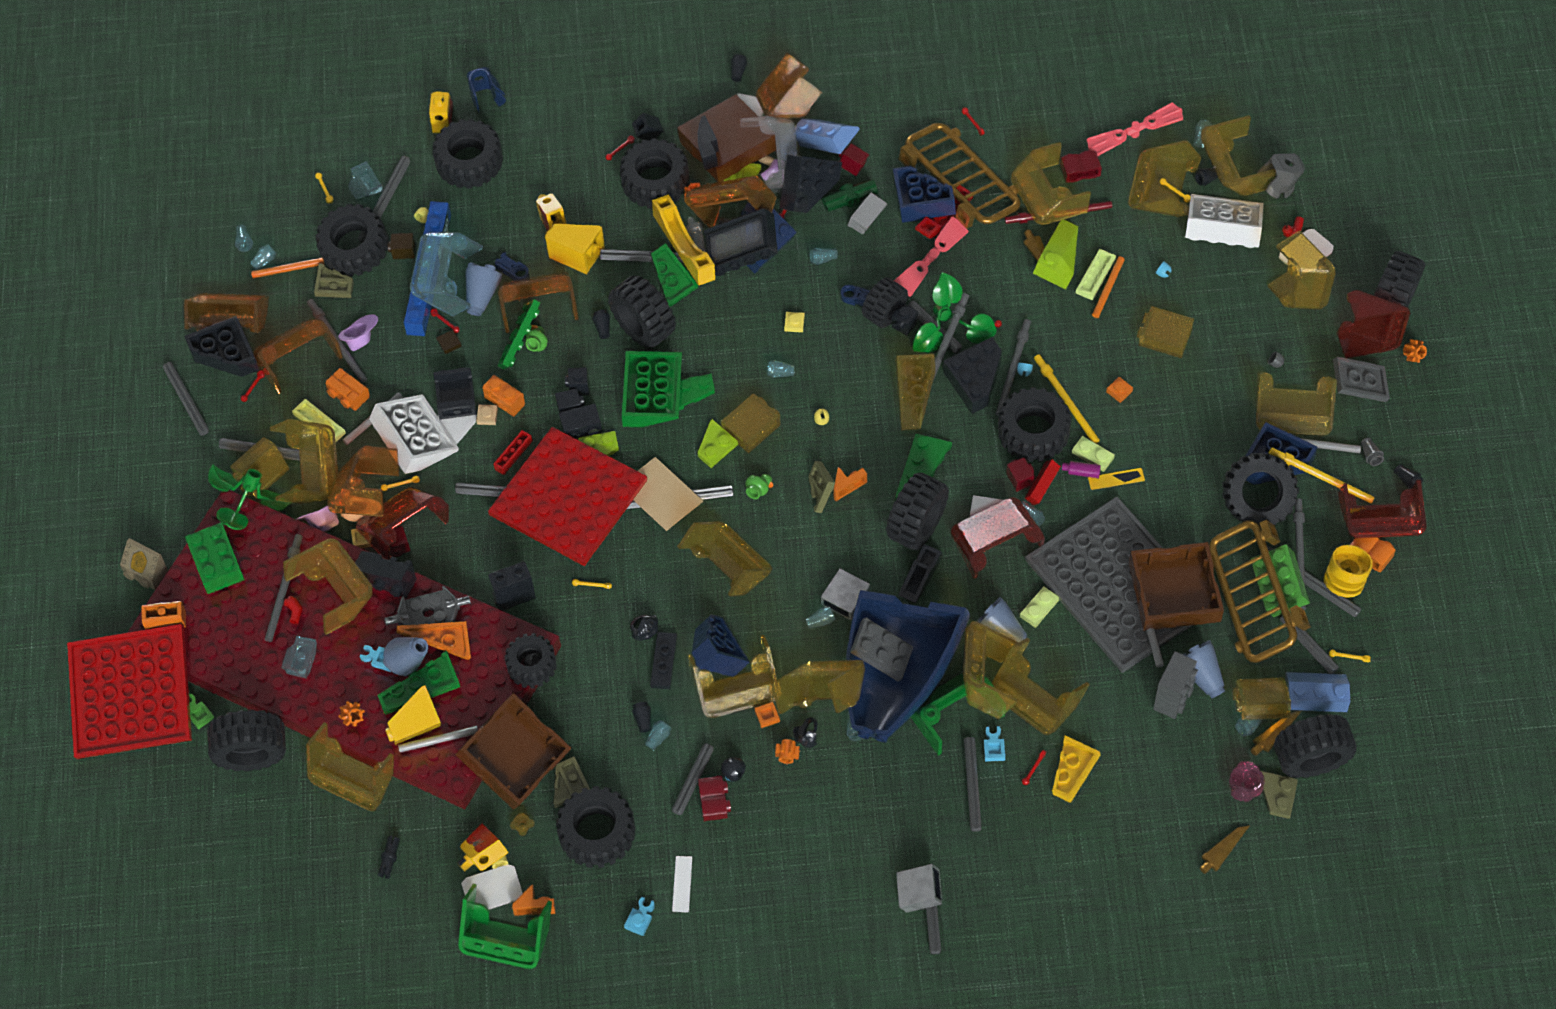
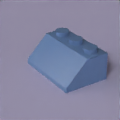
[792,119,860,154]
[1285,672,1350,712]

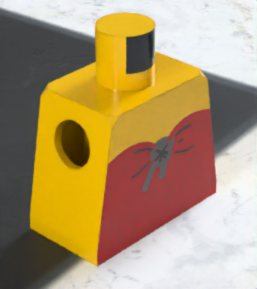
[429,92,453,133]
[536,194,566,231]
[457,823,509,872]

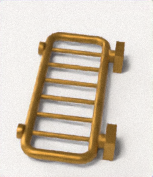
[899,123,1020,229]
[1209,520,1311,663]

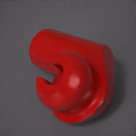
[1282,217,1304,238]
[284,596,303,624]

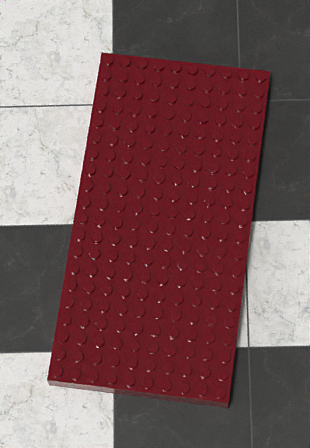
[127,490,561,809]

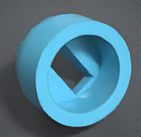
[1156,262,1172,278]
[1017,363,1033,377]

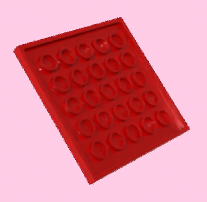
[488,427,648,566]
[67,624,192,759]

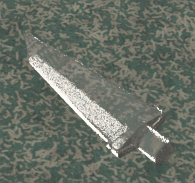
[685,217,706,252]

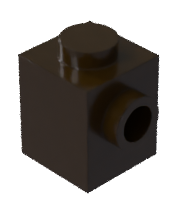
[388,233,415,259]

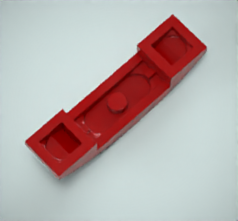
[915,185,973,239]

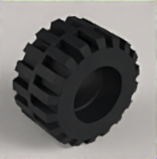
[862,277,908,328]
[505,633,557,688]

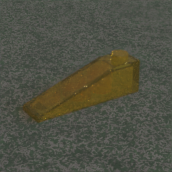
[895,354,935,430]

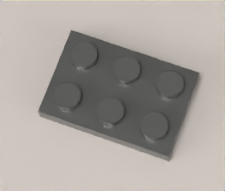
[1333,357,1390,402]
[850,618,913,681]

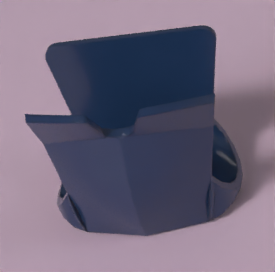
[467,67,506,113]

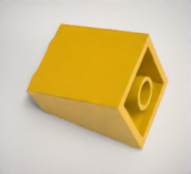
[545,224,605,274]
[385,686,441,745]

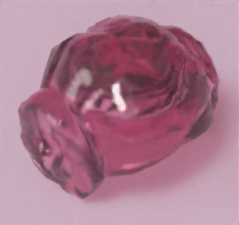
[1229,761,1265,802]

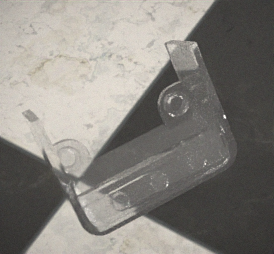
[740,116,798,195]

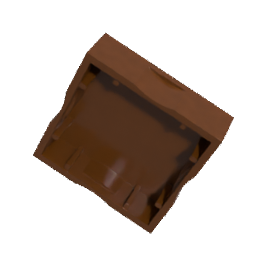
[677,94,778,183]
[1129,542,1224,631]
[455,693,571,810]

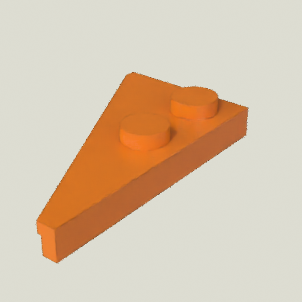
[397,621,471,660]

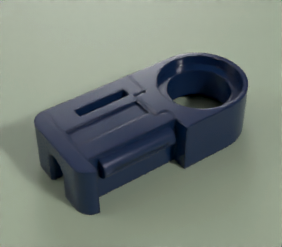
[495,252,529,283]
[841,285,870,306]

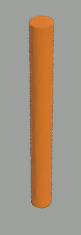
[1092,256,1125,318]
[251,258,325,278]

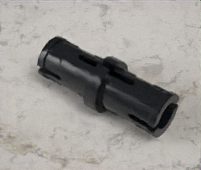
[377,836,400,879]

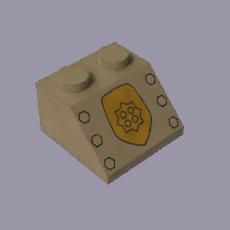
[120,538,168,590]

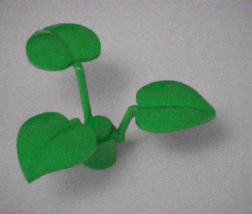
[912,272,997,353]
[208,464,293,530]

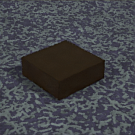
[436,330,462,354]

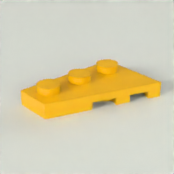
[1052,736,1100,803]

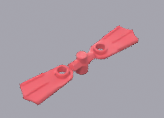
[1087,102,1183,156]
[894,217,969,297]

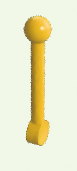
[315,173,333,203]
[1159,178,1191,203]
[381,476,420,491]
[572,579,612,589]
[1329,650,1371,662]

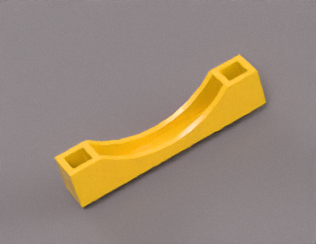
[652,194,715,286]

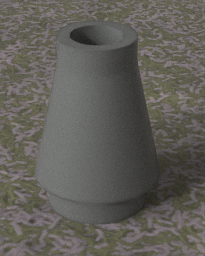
[1361,438,1384,466]

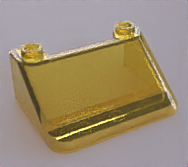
[1128,140,1201,217]
[1256,372,1337,435]

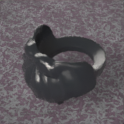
[630,615,658,641]
[793,717,818,748]

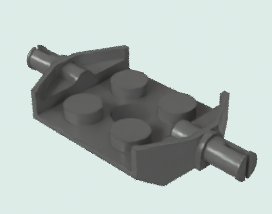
[384,586,471,626]

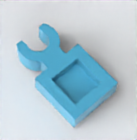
[360,645,391,672]
[984,726,1005,761]
[624,897,655,936]

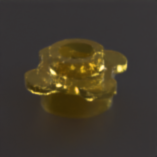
[510,813,535,836]

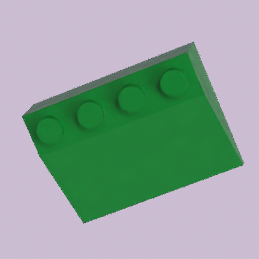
[622,351,682,427]

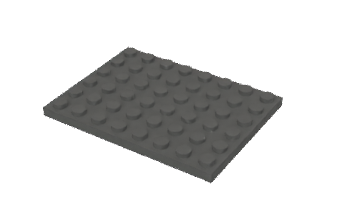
[1025,497,1193,673]

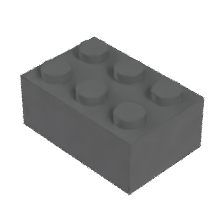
[1153,652,1198,719]

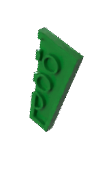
[497,299,540,369]
[895,434,952,501]
[378,651,460,715]

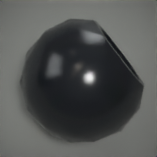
[721,756,746,782]

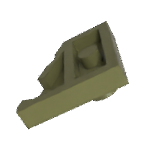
[314,263,354,298]
[808,461,835,513]
[553,757,590,808]
[1258,771,1298,819]

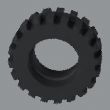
[433,119,503,189]
[620,139,689,209]
[315,204,389,276]
[1368,251,1425,326]
[608,275,676,348]
[998,387,1071,462]
[1222,453,1299,528]
[886,473,949,550]
[207,710,286,771]
[1274,714,1357,778]
[556,786,635,868]

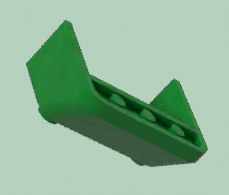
[911,671,1006,756]
[458,884,552,969]

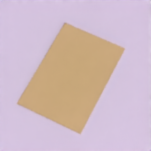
[634,457,703,531]

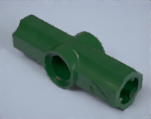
[822,179,878,212]

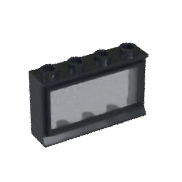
[703,208,778,276]

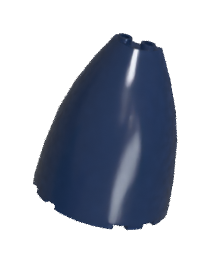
[846,590,970,743]

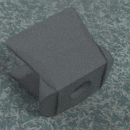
[1257,153,1305,198]

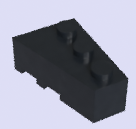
[351,551,417,598]

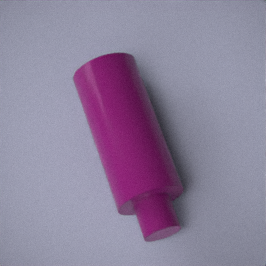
[1062,461,1101,479]

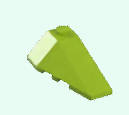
[1033,219,1078,290]

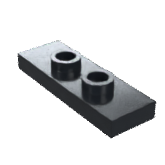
[650,632,677,689]

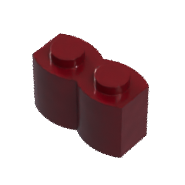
[1060,150,1102,183]
[698,776,731,821]

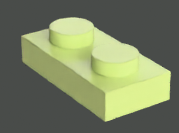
[1072,436,1114,472]
[1020,586,1059,628]

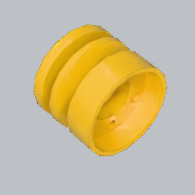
[1324,545,1373,598]

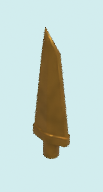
[1023,230,1045,261]
[1251,710,1302,756]
[1200,825,1250,874]

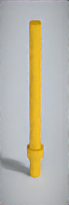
[1034,354,1100,444]
[1269,447,1374,504]

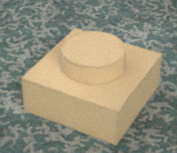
[476,404,498,425]

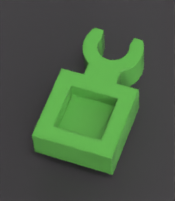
[189,694,214,730]

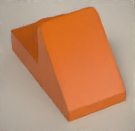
[834,467,867,501]
[512,885,555,916]

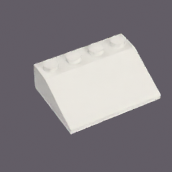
[1185,194,1264,248]
[369,394,459,474]

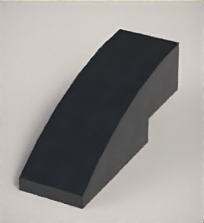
[698,115,719,170]
[898,544,943,603]

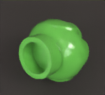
[525,325,548,352]
[745,474,773,499]

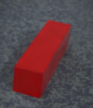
[493,430,533,475]
[1025,459,1061,505]

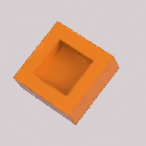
[1106,377,1133,403]
[754,702,780,728]

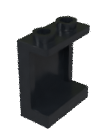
[434,368,477,420]
[488,561,536,611]

